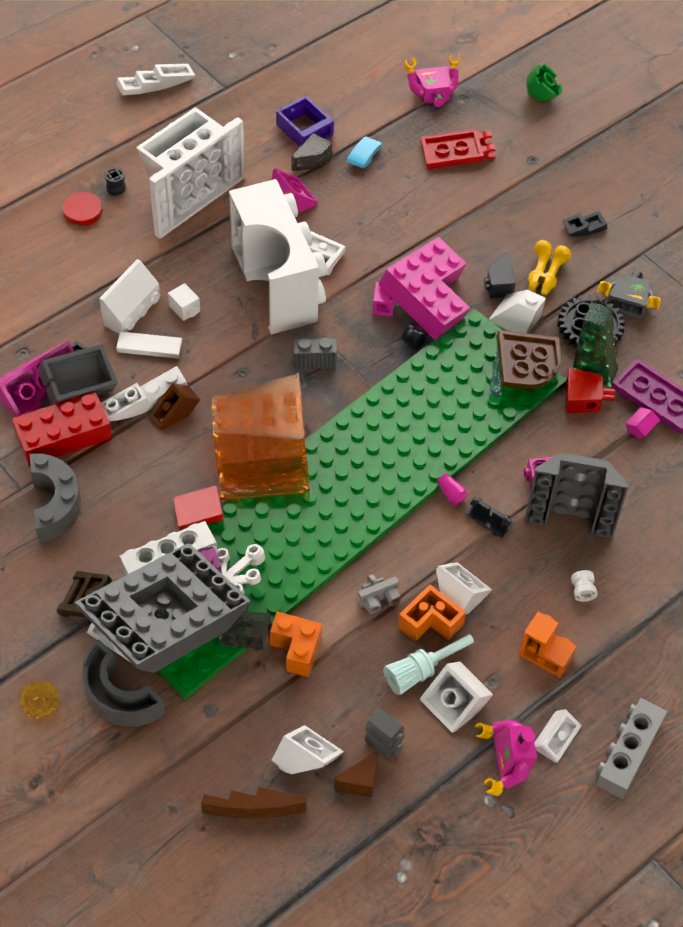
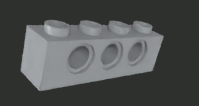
[595,698,667,800]

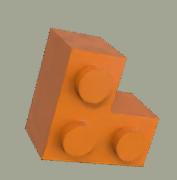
[398,585,466,642]
[519,611,577,678]
[270,612,322,677]

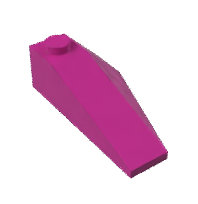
[0,340,75,417]

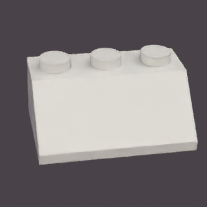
[99,259,160,334]

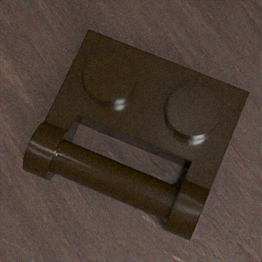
[56,571,112,618]

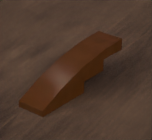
[201,787,307,819]

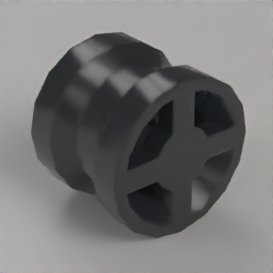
[402,323,428,349]

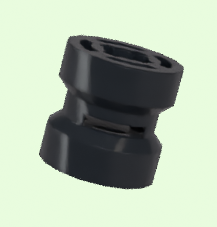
[105,168,126,196]

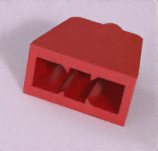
[565,368,615,413]

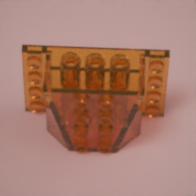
[212,373,310,500]

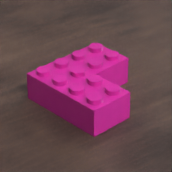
[378,237,470,340]

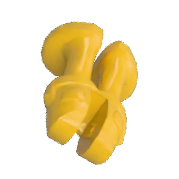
[527,240,572,296]

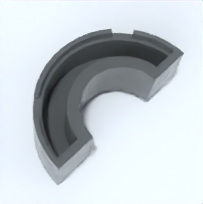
[29,454,81,543]
[82,639,166,727]

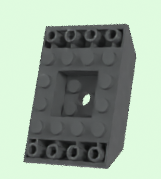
[75,543,250,673]

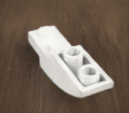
[101,366,188,421]

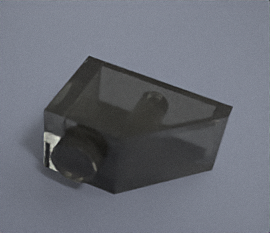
[291,134,333,171]

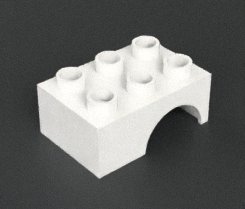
[229,179,327,335]

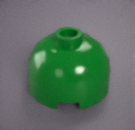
[526,64,562,102]

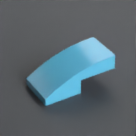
[347,136,382,169]

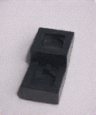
[562,211,608,237]

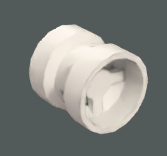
[571,570,598,602]

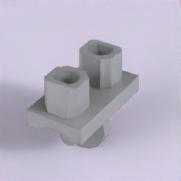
[357,574,400,614]

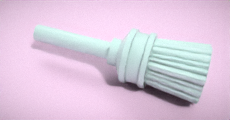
[383,634,474,695]

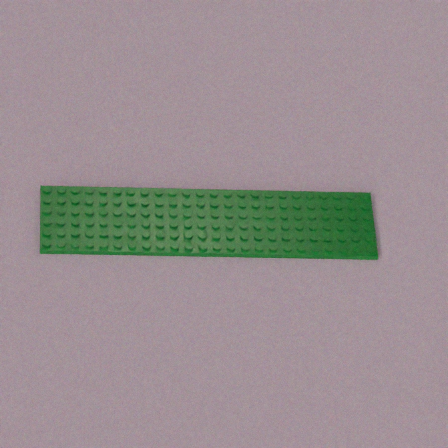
[146,309,567,700]

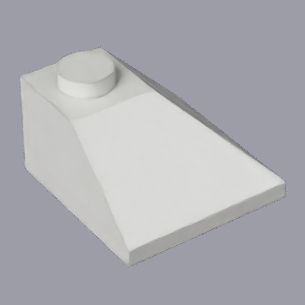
[489,289,546,334]
[436,562,492,614]
[271,725,344,774]

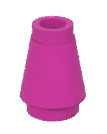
[436,473,468,506]

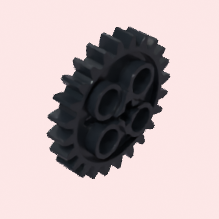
[557,295,625,353]

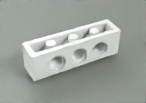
[119,521,217,575]

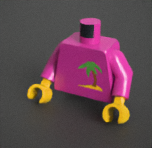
[403,54,460,107]
[475,720,537,796]

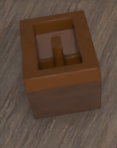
[334,751,379,797]

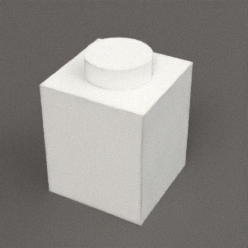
[168,283,200,321]

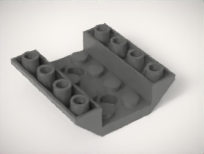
[524,453,629,538]

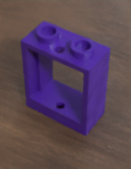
[276,96,334,151]

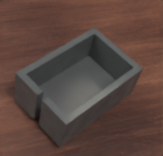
[37,344,118,405]

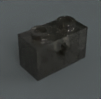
[219,611,271,651]

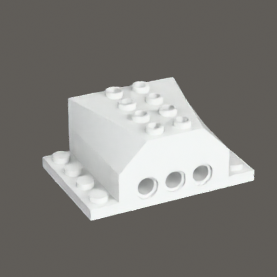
[136,107,245,239]

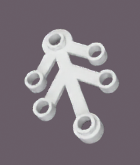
[216,544,265,594]

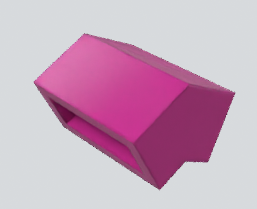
[625,407,660,440]

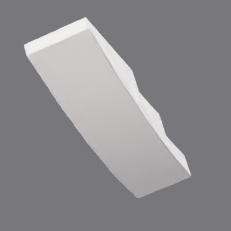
[116,64,195,95]

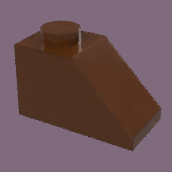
[149,383,200,430]

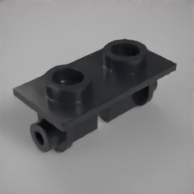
[465,497,515,538]

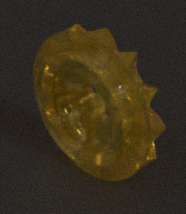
[20,681,59,719]

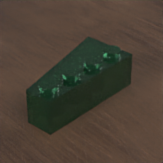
[572,302,619,387]

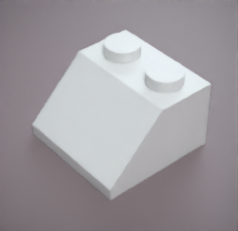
[420,662,493,733]

